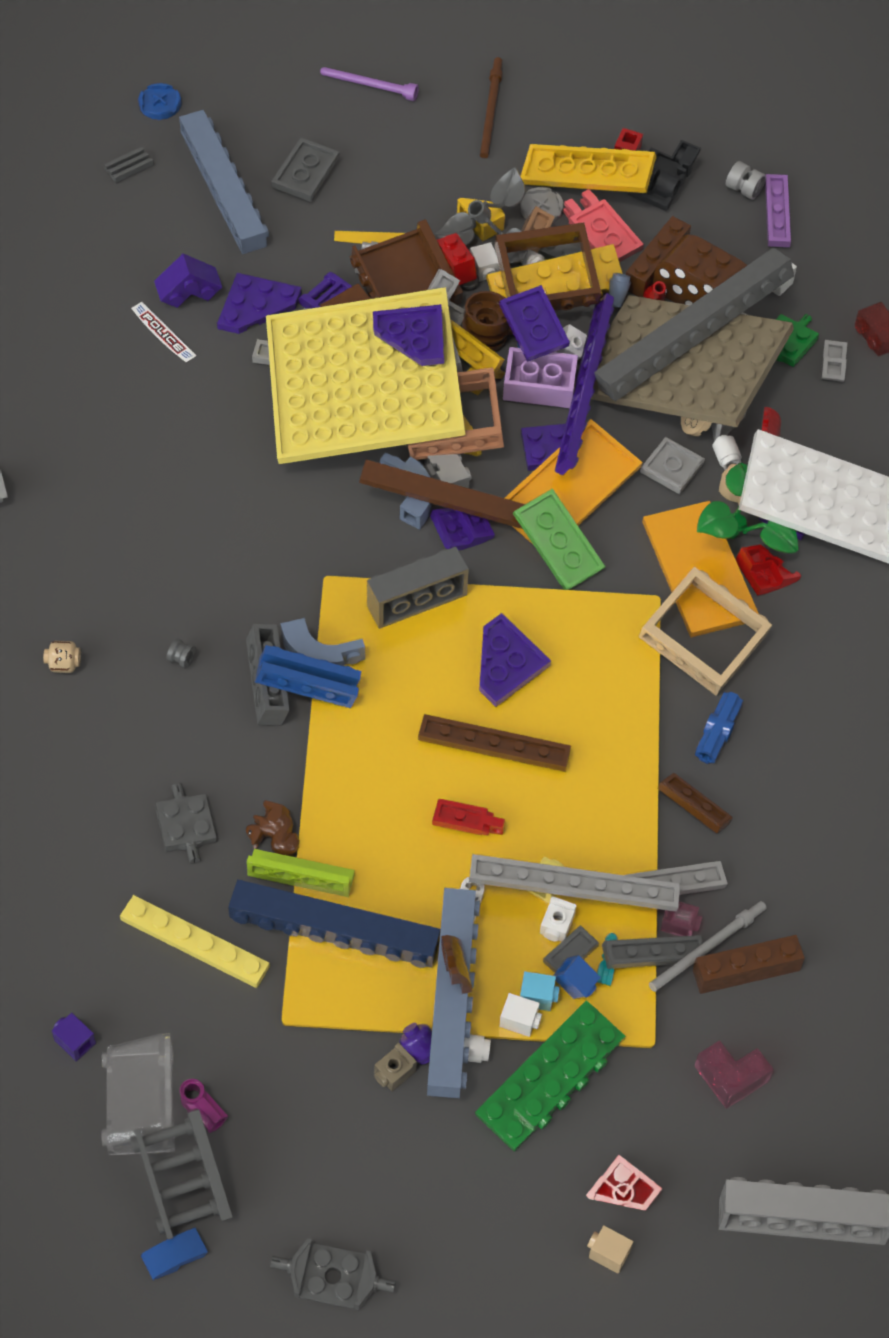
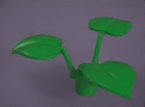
[697,463,798,554]

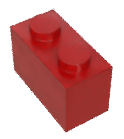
[437,233,477,285]

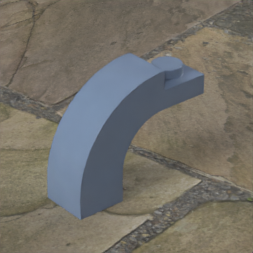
[380,452,432,530]
[280,618,365,666]

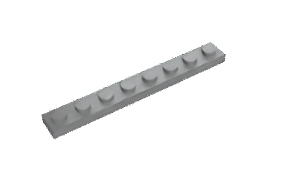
[469,854,680,912]

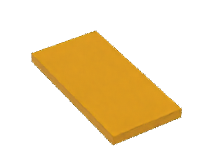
[505,419,643,544]
[642,501,759,638]

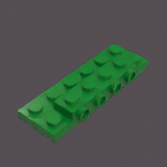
[475,1000,626,1152]

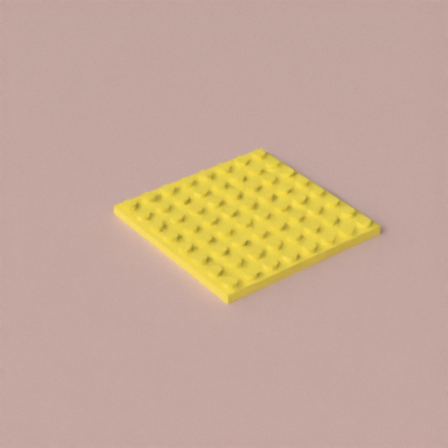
[266,287,466,464]

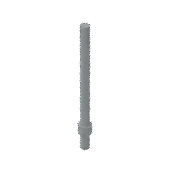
[649,901,767,992]

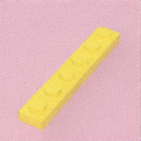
[120,895,270,988]

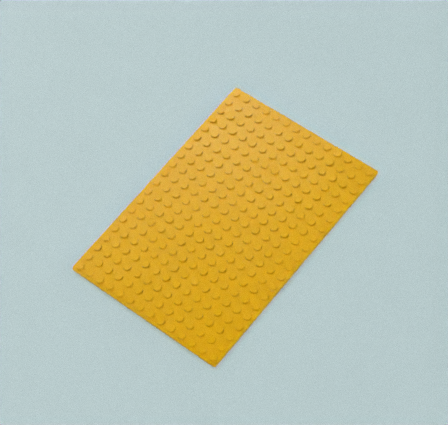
[282,576,661,1048]

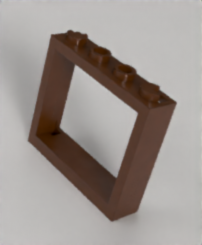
[495,222,601,311]

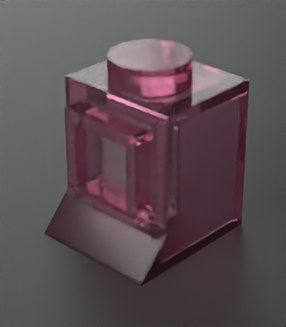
[660,902,702,936]

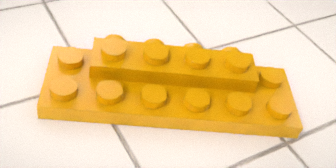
[521,144,656,193]
[486,244,623,298]

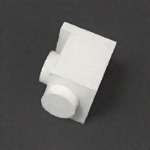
[540,896,576,942]

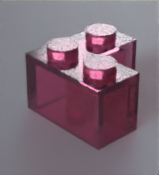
[695,1040,774,1109]

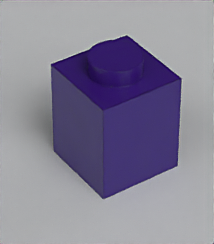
[52,1013,96,1062]

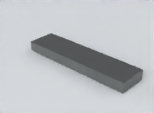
[602,935,705,969]

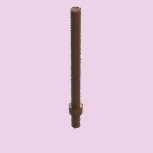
[480,57,503,158]

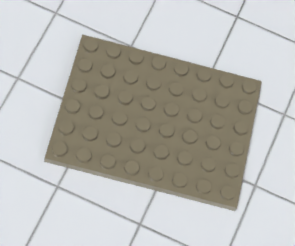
[573,295,794,427]

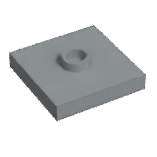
[640,437,705,495]

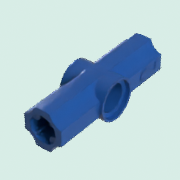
[695,692,743,764]

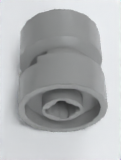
[726,161,766,200]

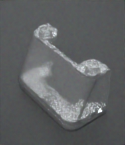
[101,1032,175,1155]

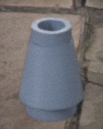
[609,273,631,308]

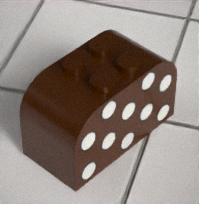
[653,234,747,305]

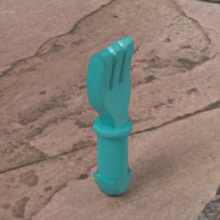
[597,933,618,986]

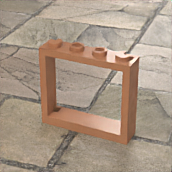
[408,368,504,460]

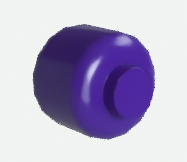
[400,1023,432,1064]

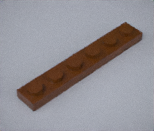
[418,714,571,772]

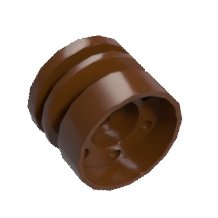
[462,291,509,351]

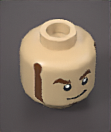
[44,641,81,673]

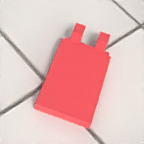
[563,189,644,262]

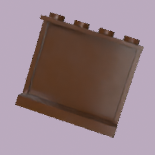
[350,219,463,305]

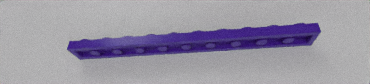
[555,293,614,475]

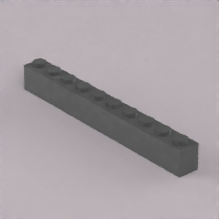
[594,247,794,402]

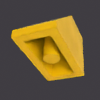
[457,198,505,241]

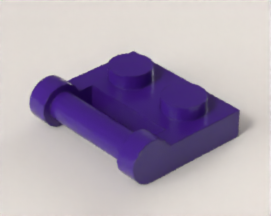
[298,272,352,309]

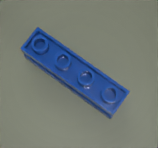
[255,645,361,708]

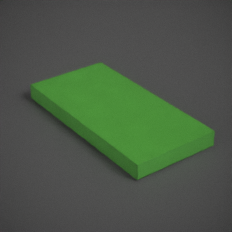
[513,488,605,590]

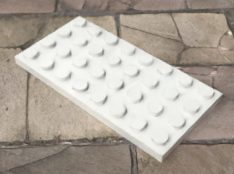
[738,429,889,563]

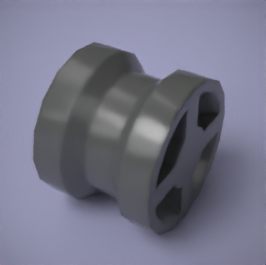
[167,638,196,668]

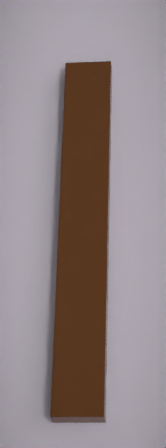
[359,459,525,529]

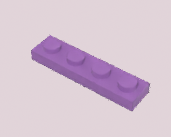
[765,174,791,247]

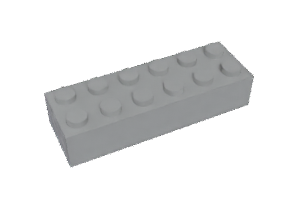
[719,1177,889,1245]

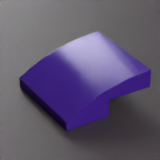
[430,508,495,551]

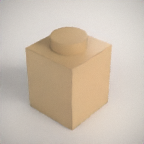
[587,1225,634,1274]

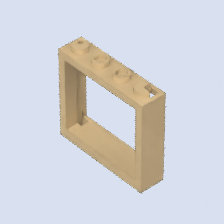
[639,567,772,696]

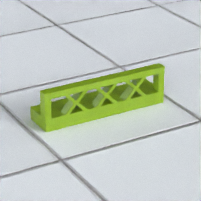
[247,849,355,897]

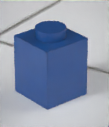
[553,955,601,999]

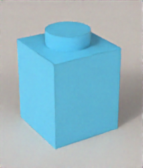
[520,971,560,1011]

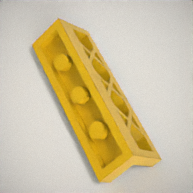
[450,319,505,379]

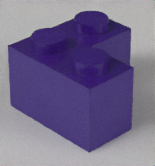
[154,254,222,308]

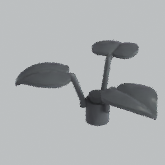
[435,167,528,264]

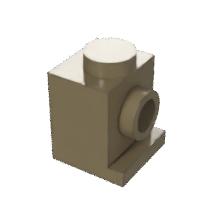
[374,1043,417,1092]

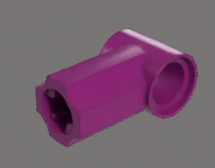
[180,1079,228,1133]

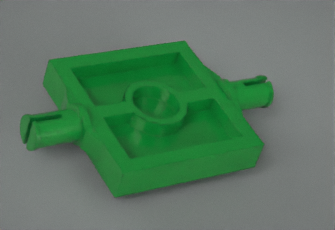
[776,314,819,367]

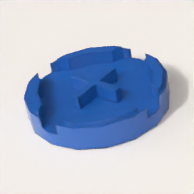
[138,83,181,120]

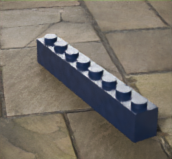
[228,879,441,968]

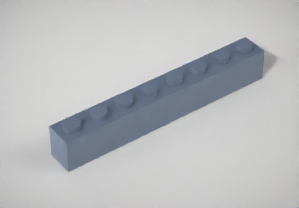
[179,110,269,254]
[427,888,480,1098]

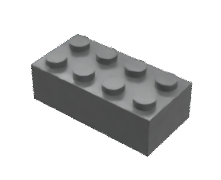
[367,547,469,629]

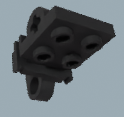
[628,140,701,211]

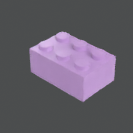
[503,347,578,408]

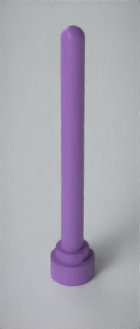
[320,67,419,101]

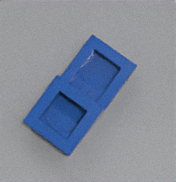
[141,1228,208,1280]

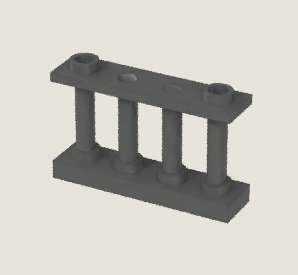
[130,1108,232,1240]

